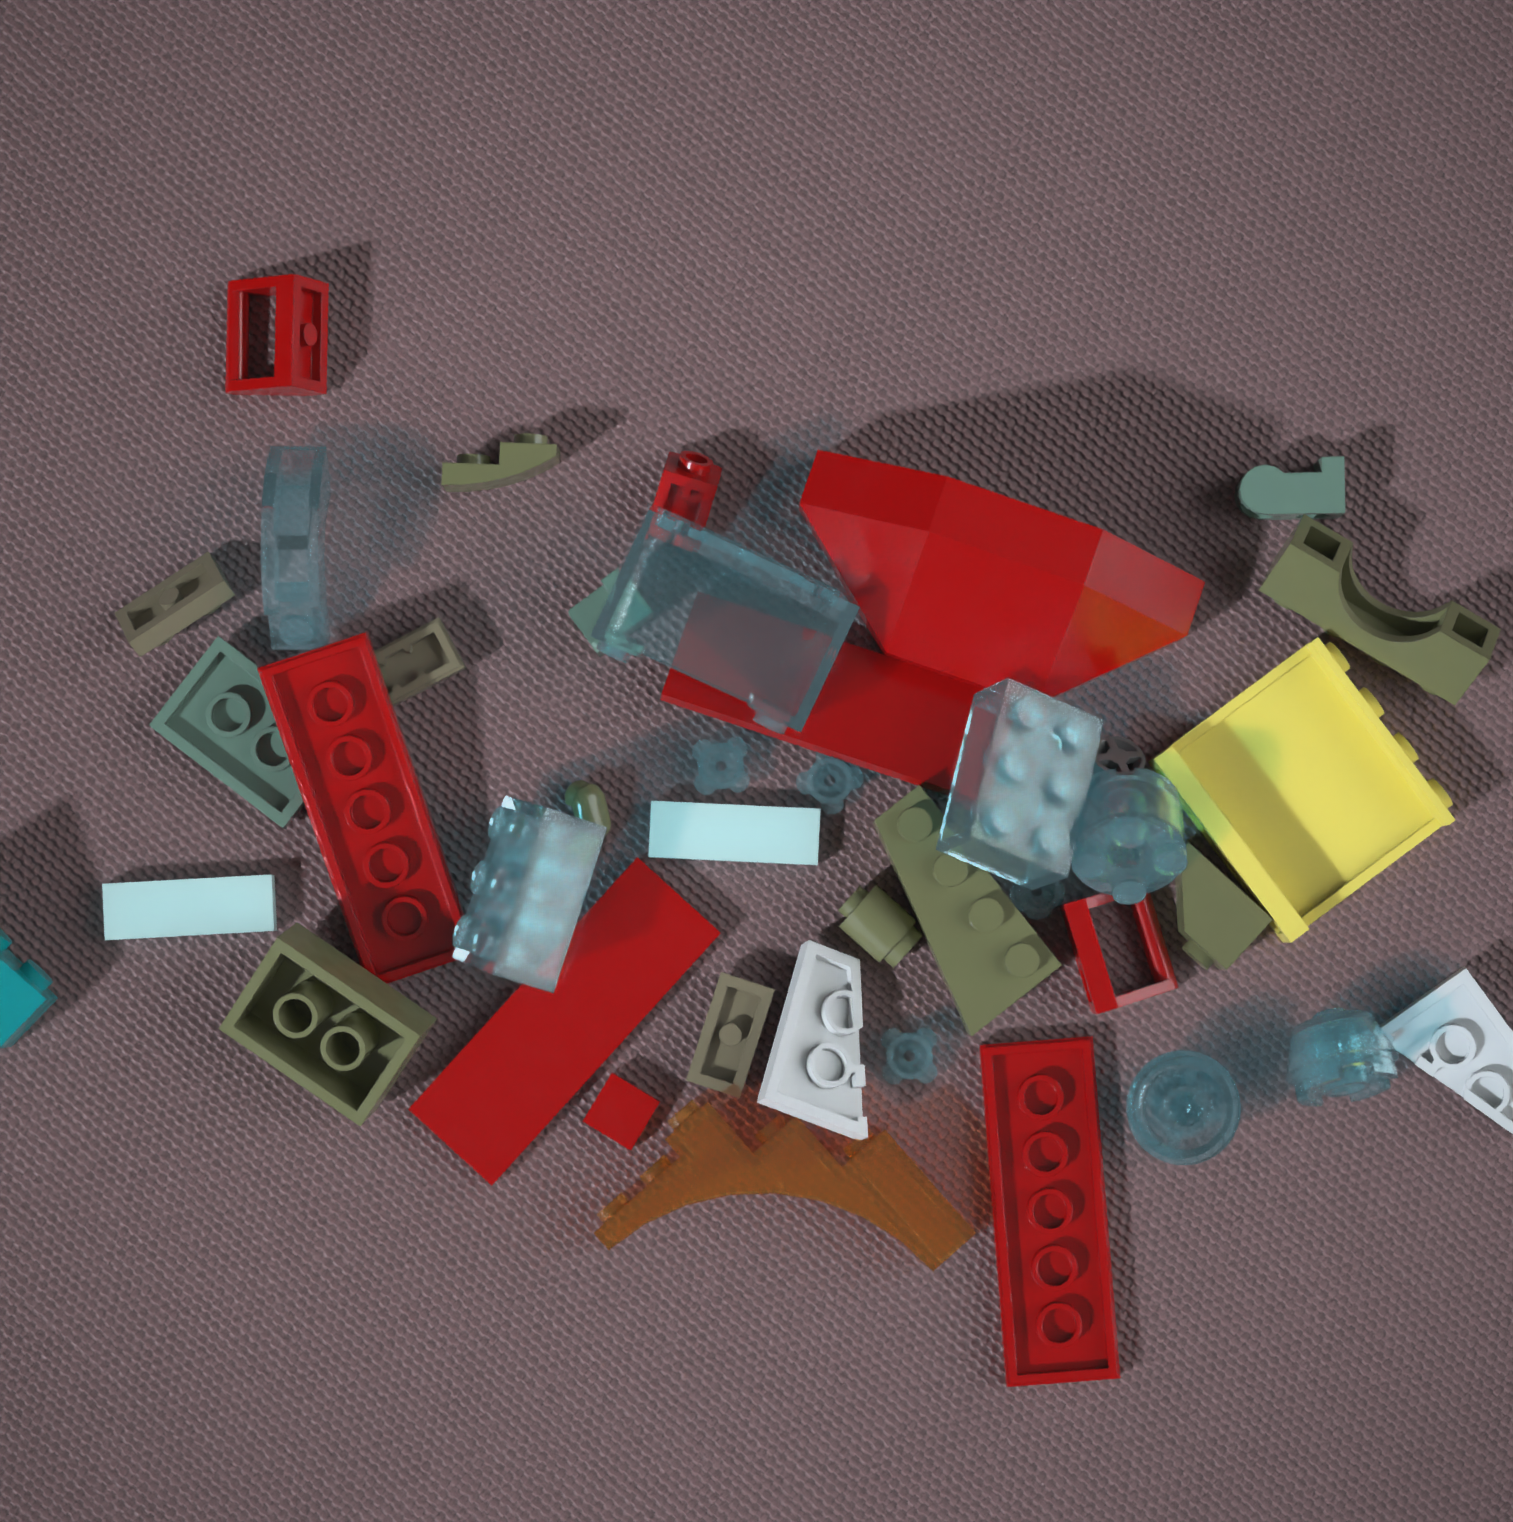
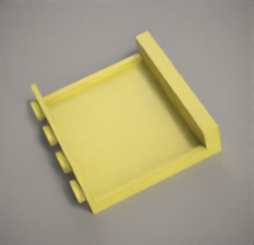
[1148,637,1455,943]

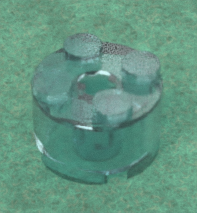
[1068,768,1188,905]

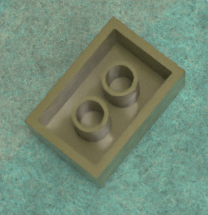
[219,922,437,1127]

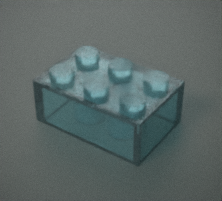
[936,678,1104,890]
[452,796,607,993]

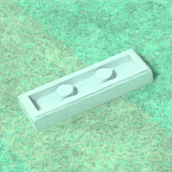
[648,801,821,866]
[102,874,277,940]

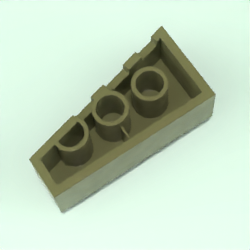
[873,785,1062,1036]

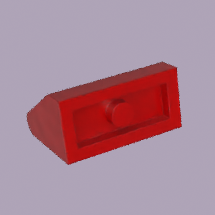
[225,274,329,396]
[1059,879,1179,1014]

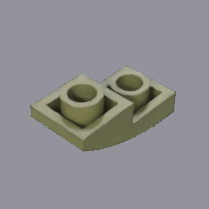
[441,433,560,492]

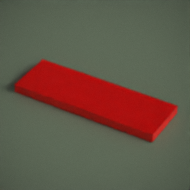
[660,593,1017,807]
[257,631,477,984]
[408,857,721,1186]
[979,1036,1121,1387]

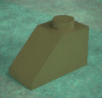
[1174,842,1273,970]

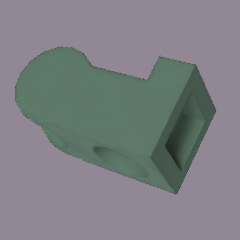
[1234,456,1345,520]

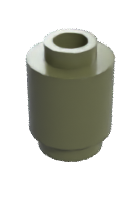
[838,884,923,968]

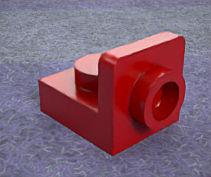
[645,451,723,547]

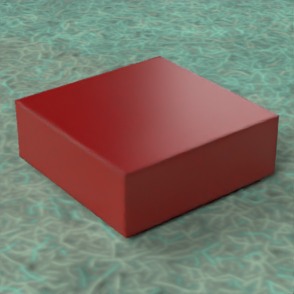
[582,1072,661,1151]

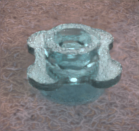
[692,737,750,795]
[796,752,863,814]
[881,1027,938,1084]

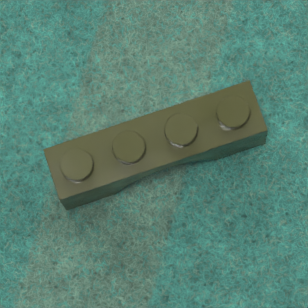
[1259,514,1501,705]

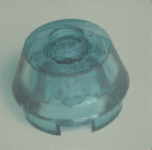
[1286,1008,1399,1107]
[1126,1050,1241,1165]

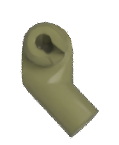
[561,780,611,868]

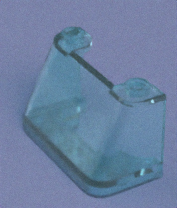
[590,503,860,734]

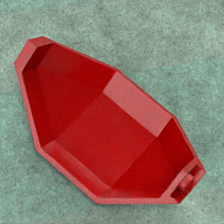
[799,450,1205,708]

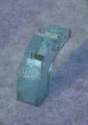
[261,446,331,650]

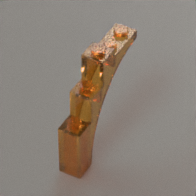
[594,1099,976,1271]

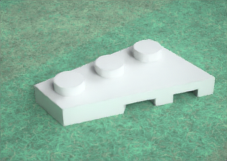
[757,940,868,1141]
[1371,966,1513,1134]

